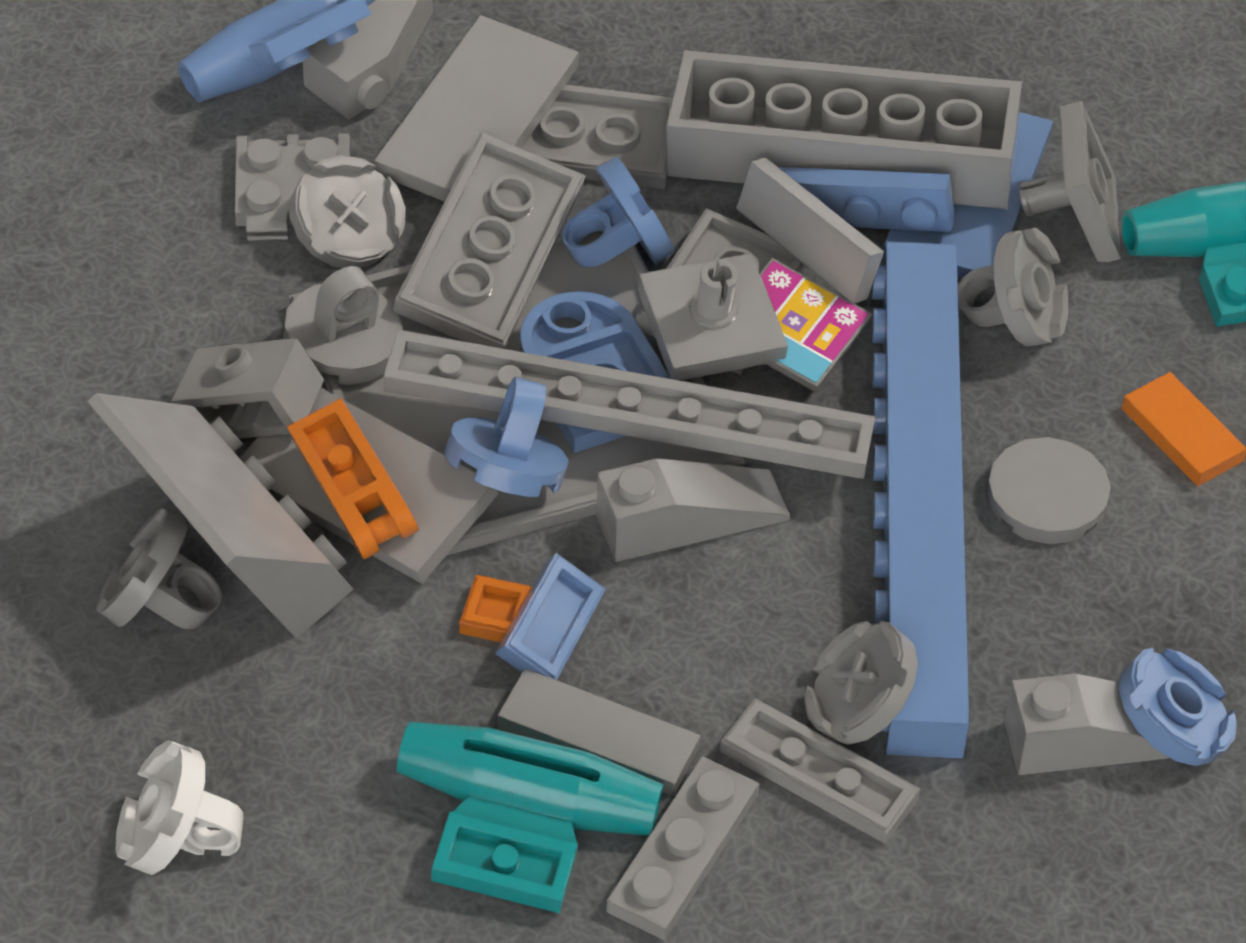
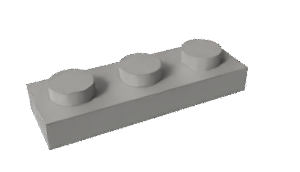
[606,756,760,941]

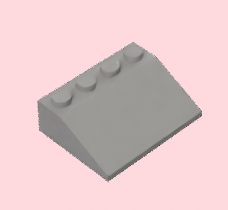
[87,393,354,637]

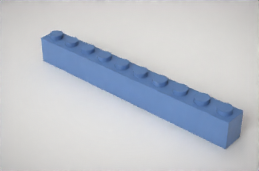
[871,241,969,758]

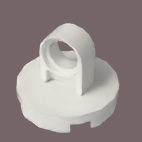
[116,740,244,875]

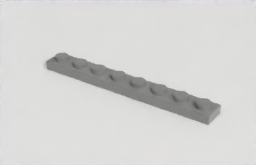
[383,329,875,479]

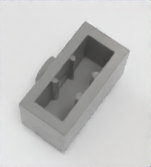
[171,338,324,439]

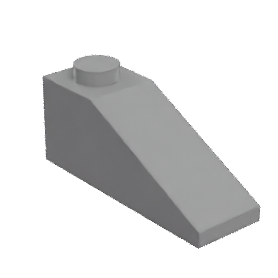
[302,0,433,120]
[596,458,790,562]
[1004,673,1182,775]

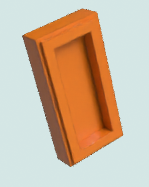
[1121,372,1246,487]

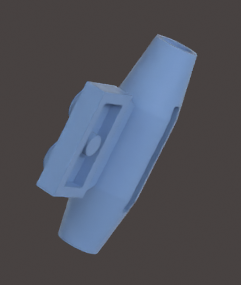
[177,0,376,102]

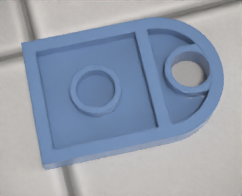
[520,291,670,454]

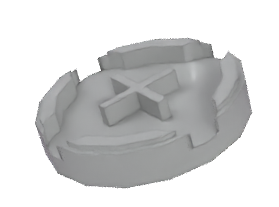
[290,155,406,268]
[987,437,1111,544]
[804,620,918,745]

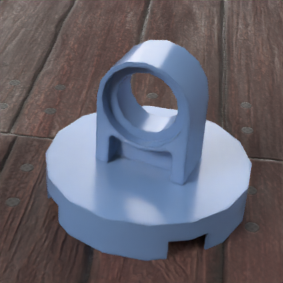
[562,156,675,268]
[444,377,569,497]

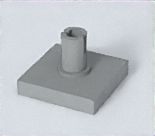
[1019,101,1121,262]
[637,253,788,381]

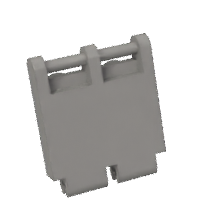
[235,133,350,241]

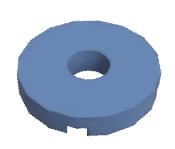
[1118,648,1237,766]

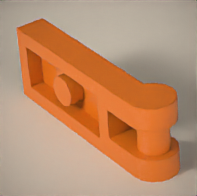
[287,398,419,560]

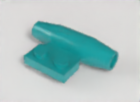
[1121,181,1246,327]
[396,721,664,913]

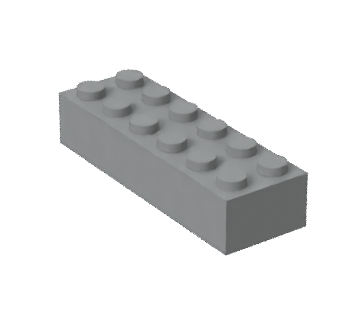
[666,50,1022,209]

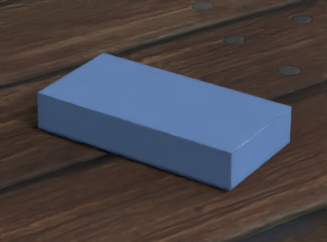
[495,553,606,680]

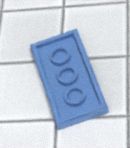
[882,112,1053,279]

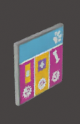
[760,258,873,392]

